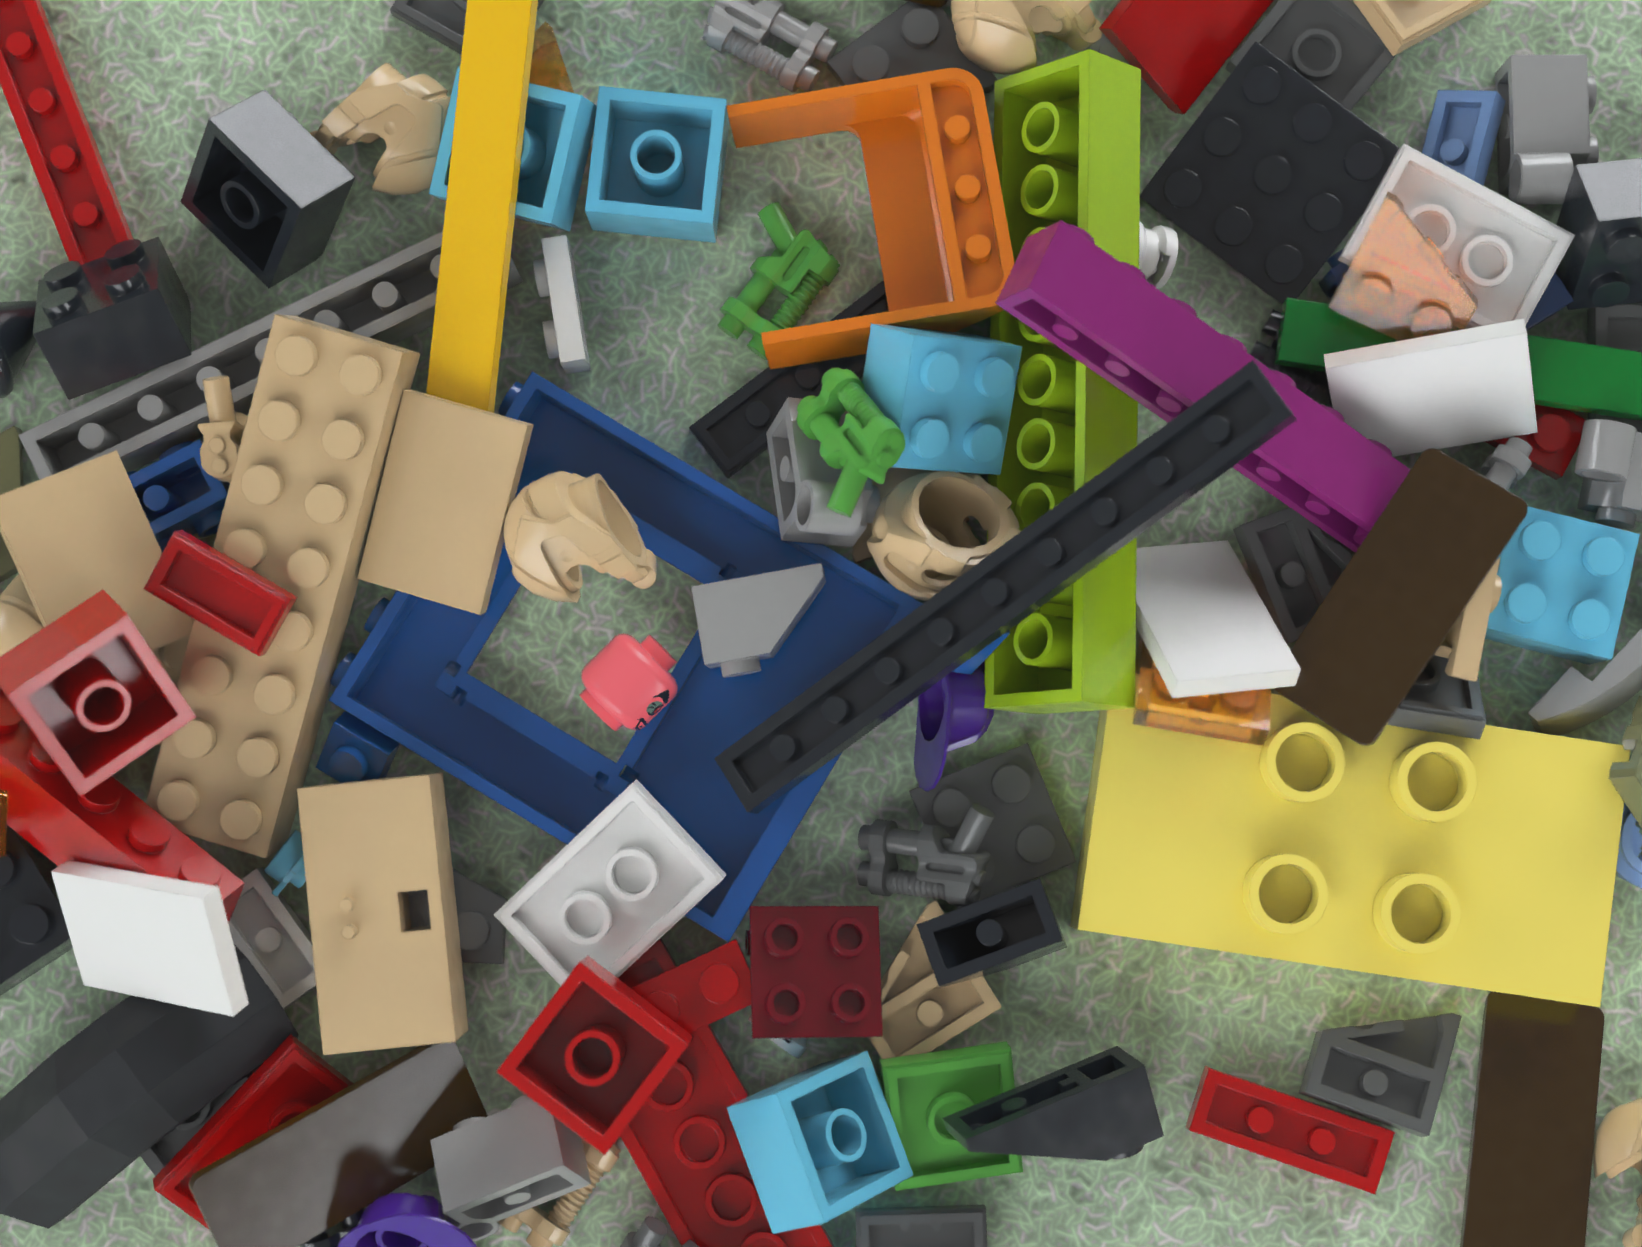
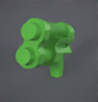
[718,202,840,360]
[797,367,905,517]

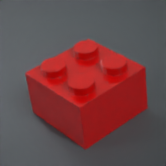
[0,589,196,796]
[496,956,693,1155]

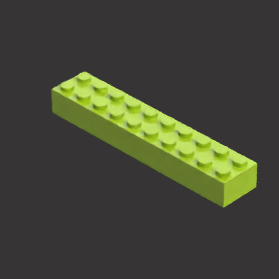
[984,49,1141,714]

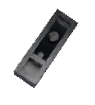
[943,1046,1164,1161]

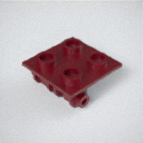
[745,906,883,1039]

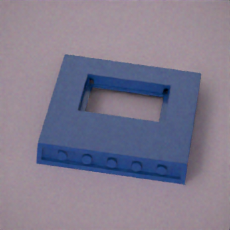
[329,371,923,942]

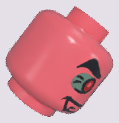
[579,633,678,731]

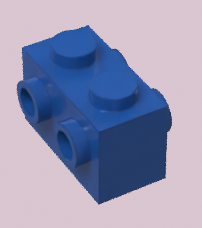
[127,439,230,553]

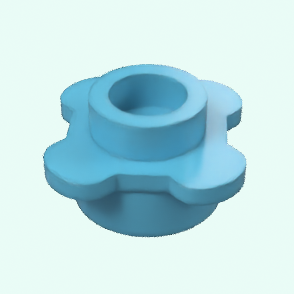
[264,830,306,897]

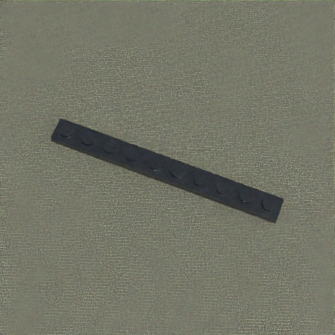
[714,360,1297,814]

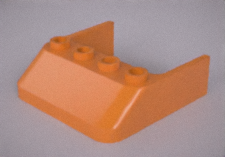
[727,68,1015,370]

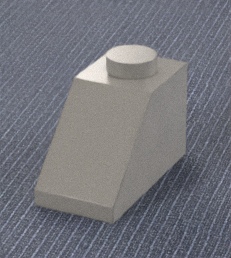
[691,563,826,678]

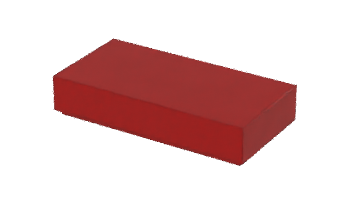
[143,530,297,657]

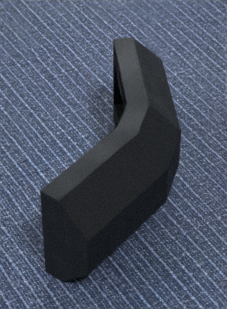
[0,943,299,1229]

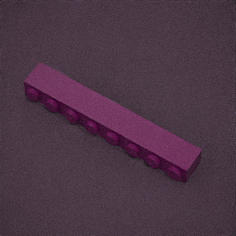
[996,220,1410,553]

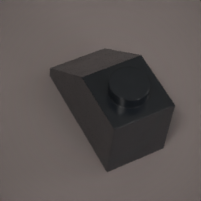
[916,878,1067,988]

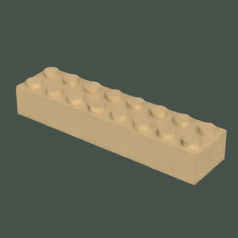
[146,314,421,859]

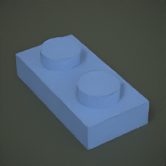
[1422,90,1506,186]

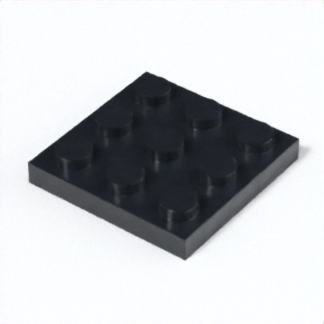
[1140,41,1399,306]

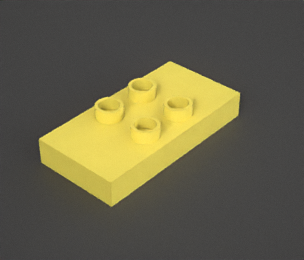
[1070,673,1630,1007]

